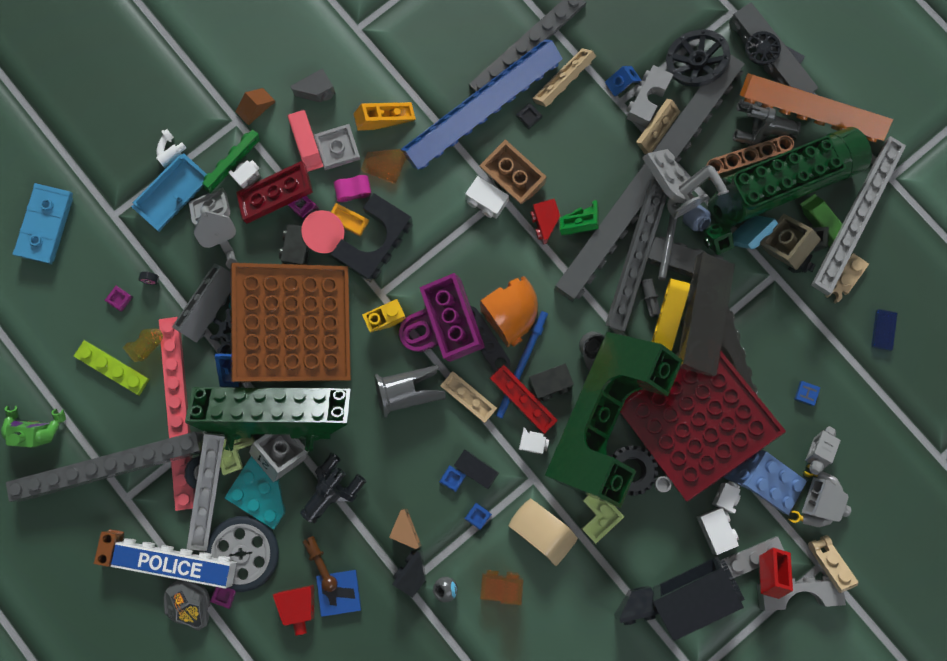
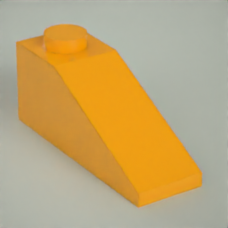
[353,102,416,131]

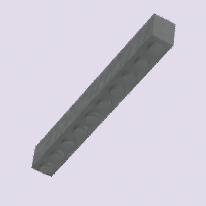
[6,432,204,502]

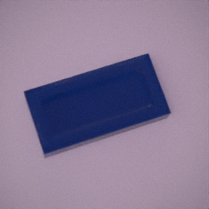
[871,309,898,351]

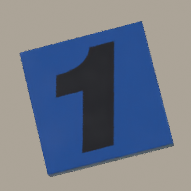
[316,570,362,617]

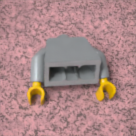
[788,464,851,527]

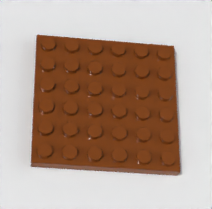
[231,263,351,382]

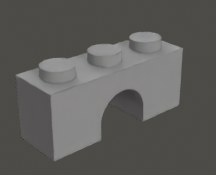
[626,65,673,128]

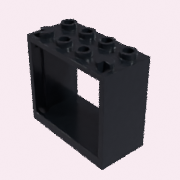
[653,556,745,641]

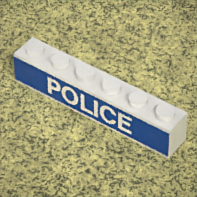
[111,538,237,588]

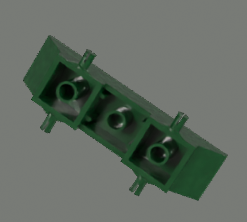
[185,387,351,451]

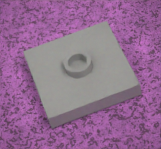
[314,124,360,170]

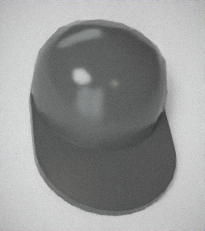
[579,331,605,371]

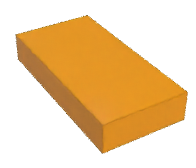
[331,203,369,237]

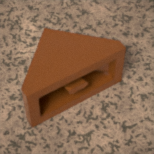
[235,88,276,125]

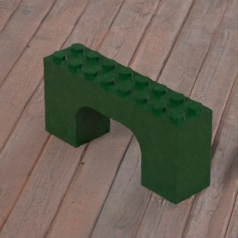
[545,332,683,509]

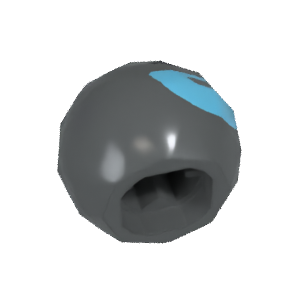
[433,576,458,603]

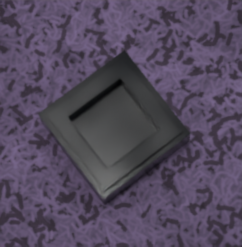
[516,103,542,130]

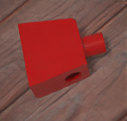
[273,585,314,636]

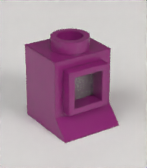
[288,196,319,221]

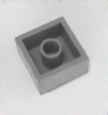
[249,434,309,482]

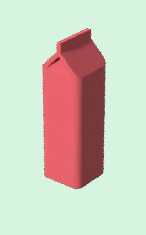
[287,110,324,172]

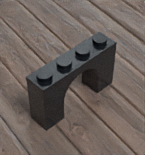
[331,193,413,283]

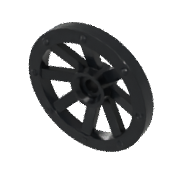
[666,29,731,87]

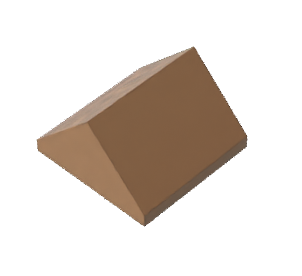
[389,509,422,549]

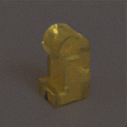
[123,328,163,362]

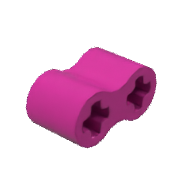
[333,175,372,202]

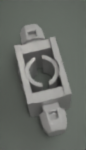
[805,427,841,475]

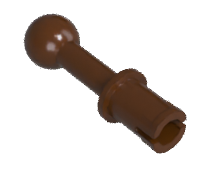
[302,536,338,592]

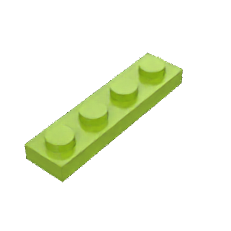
[74,340,150,396]

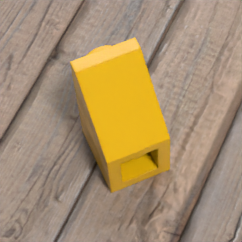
[362,299,406,333]

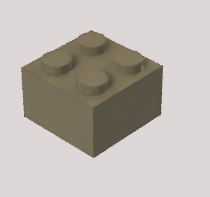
[760,213,821,270]

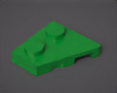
[560,200,599,235]

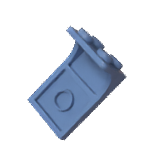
[724,450,807,515]

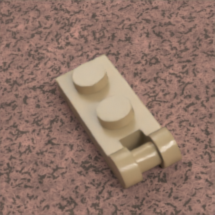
[808,535,859,593]

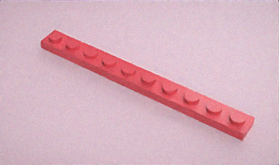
[159,317,195,511]

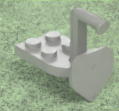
[642,149,729,219]
[189,187,237,269]

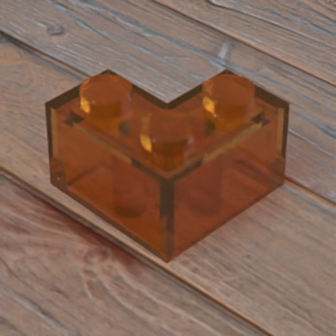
[480,570,523,605]

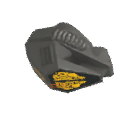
[164,580,210,631]

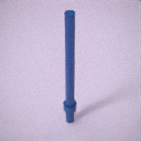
[495,311,548,419]

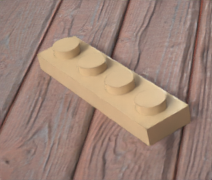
[532,48,596,107]

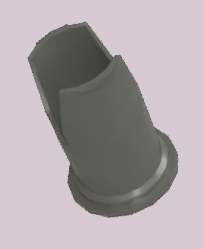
[374,364,446,418]

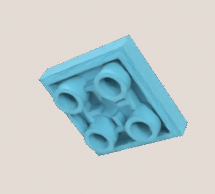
[733,216,778,249]

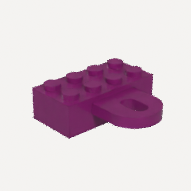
[399,273,485,362]

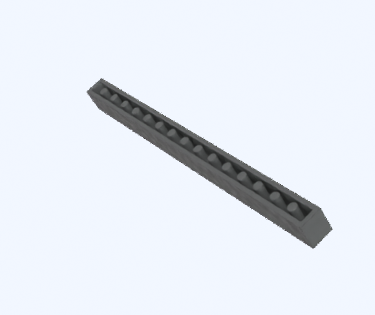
[554,55,745,302]

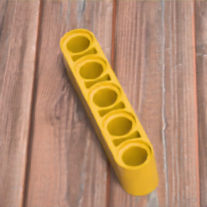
[652,278,690,351]

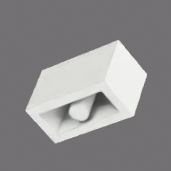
[465,176,509,219]
[697,508,739,555]

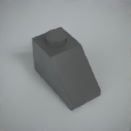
[290,68,336,102]

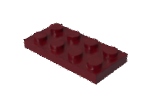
[236,161,313,224]

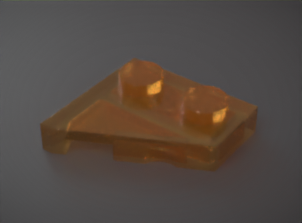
[361,149,406,183]

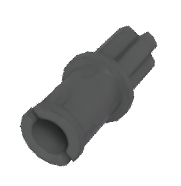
[641,279,660,317]

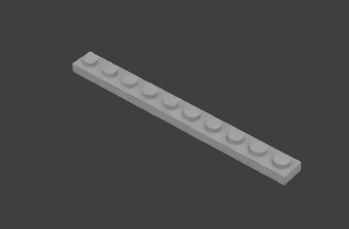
[811,136,906,296]

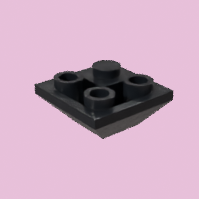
[392,549,426,598]
[614,586,659,625]

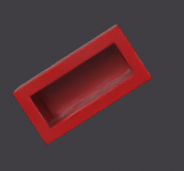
[759,547,793,599]

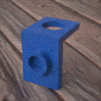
[605,66,642,96]

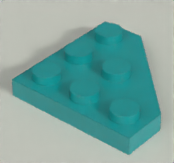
[225,456,286,529]

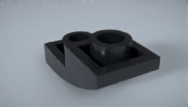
[454,449,499,489]

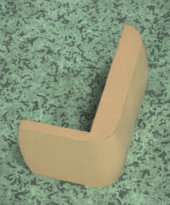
[508,498,578,566]

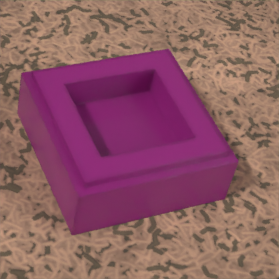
[104,285,133,312]
[210,587,236,609]

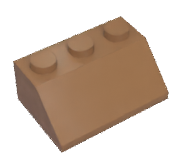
[479,139,547,204]

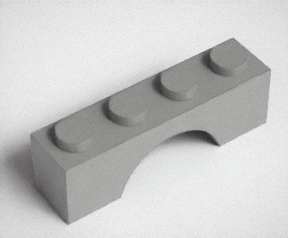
[757,576,846,611]

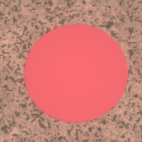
[301,210,344,253]

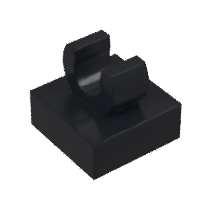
[788,254,816,273]

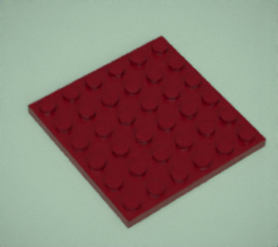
[620,338,786,502]

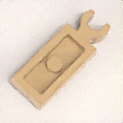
[825,253,869,304]

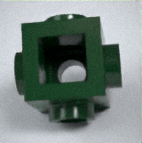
[703,223,735,255]

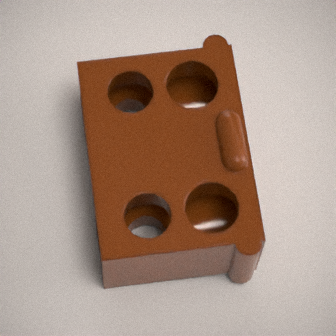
[94,529,124,567]

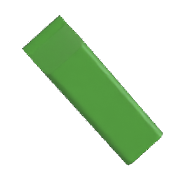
[800,194,842,248]

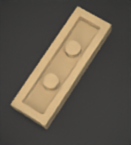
[636,99,680,154]
[440,371,497,423]

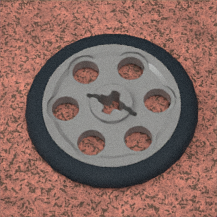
[205,516,279,592]

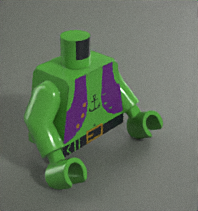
[1,406,66,447]

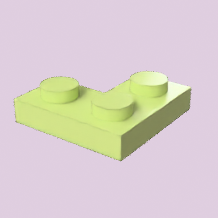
[220,434,255,475]
[582,496,624,544]

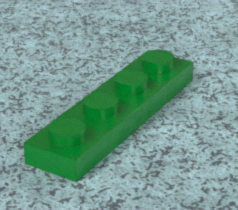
[202,129,260,194]

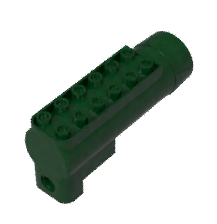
[708,127,872,229]

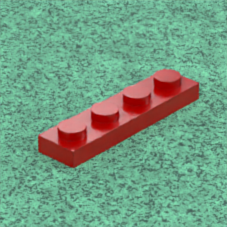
[489,365,558,434]

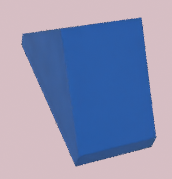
[215,354,240,387]

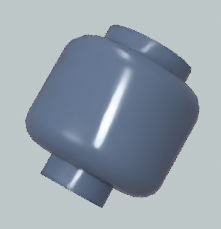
[682,205,711,232]

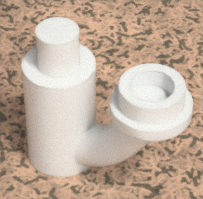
[156,129,186,168]

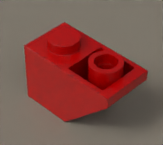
[530,198,560,245]

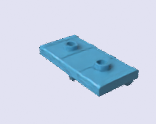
[131,153,207,232]
[12,183,73,264]

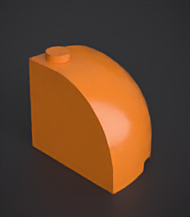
[480,276,538,347]

